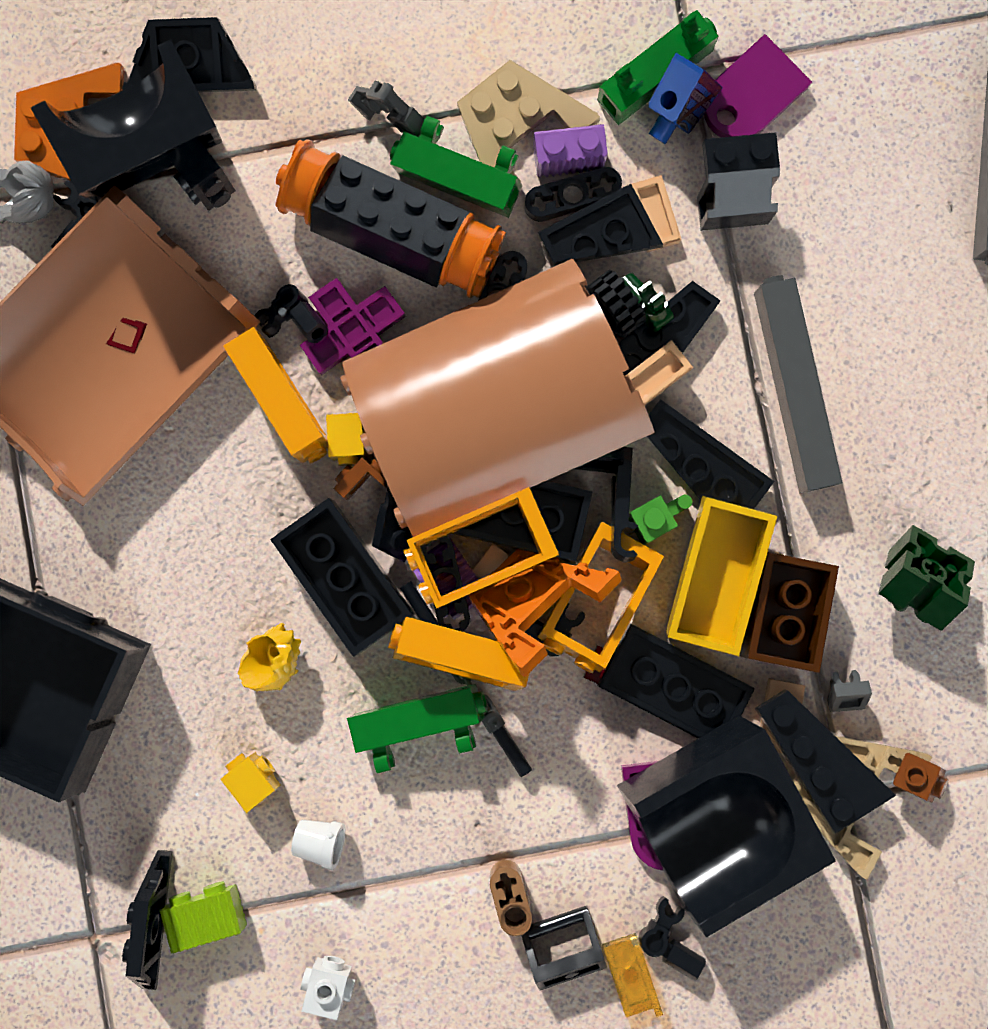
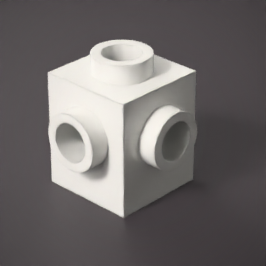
[300,956,355,1020]

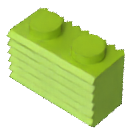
[160,881,247,954]

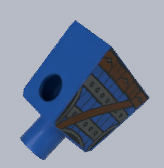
[648,53,723,144]

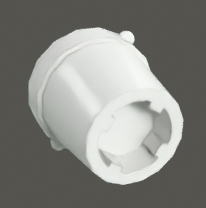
[291,820,346,870]

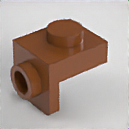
[333,458,388,501]
[893,753,949,803]

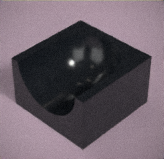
[30,39,222,202]
[617,715,836,938]

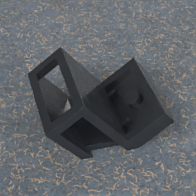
[697,132,780,231]

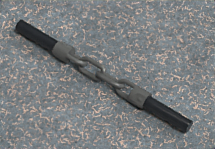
[400,581,532,777]

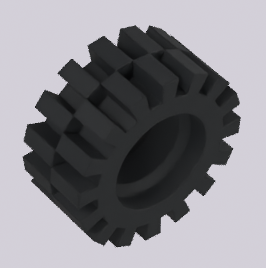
[586,270,647,338]

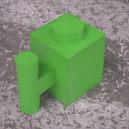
[629,495,692,545]

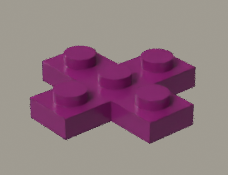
[300,278,406,376]

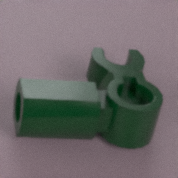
[622,273,674,332]

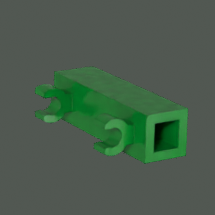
[597,10,719,125]
[390,115,522,218]
[347,684,488,773]

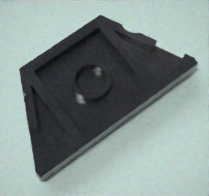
[122,17,257,93]
[122,850,173,990]

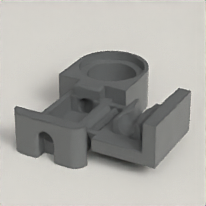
[348,81,425,137]

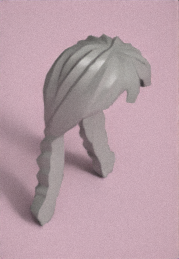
[0,161,54,224]

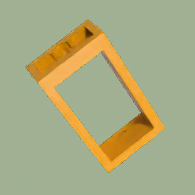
[223,327,328,464]
[404,487,559,609]
[538,522,664,673]
[388,617,530,691]

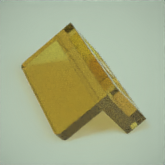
[602,933,663,1018]

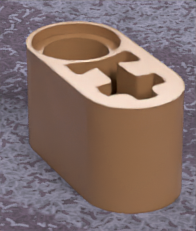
[490,859,532,936]

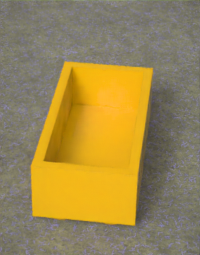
[666,496,777,656]

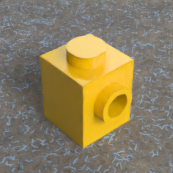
[326,413,368,466]
[220,752,281,813]

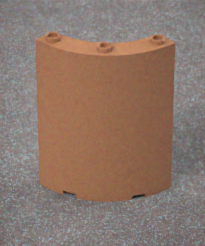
[0,185,260,506]
[340,259,655,537]

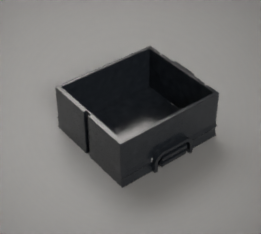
[0,578,151,802]

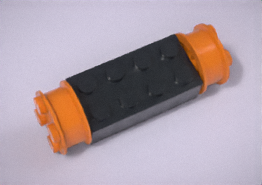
[275,139,506,298]

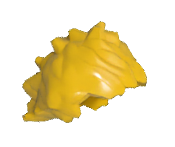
[237,623,301,692]

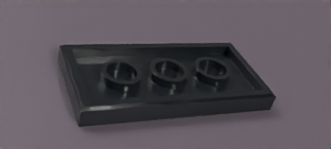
[597,623,755,738]

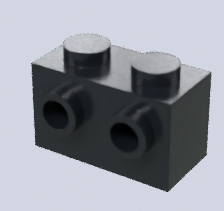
[166,137,236,211]

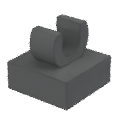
[827,670,872,712]

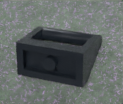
[521,905,607,991]

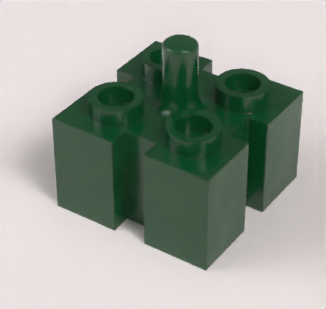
[878,525,975,631]

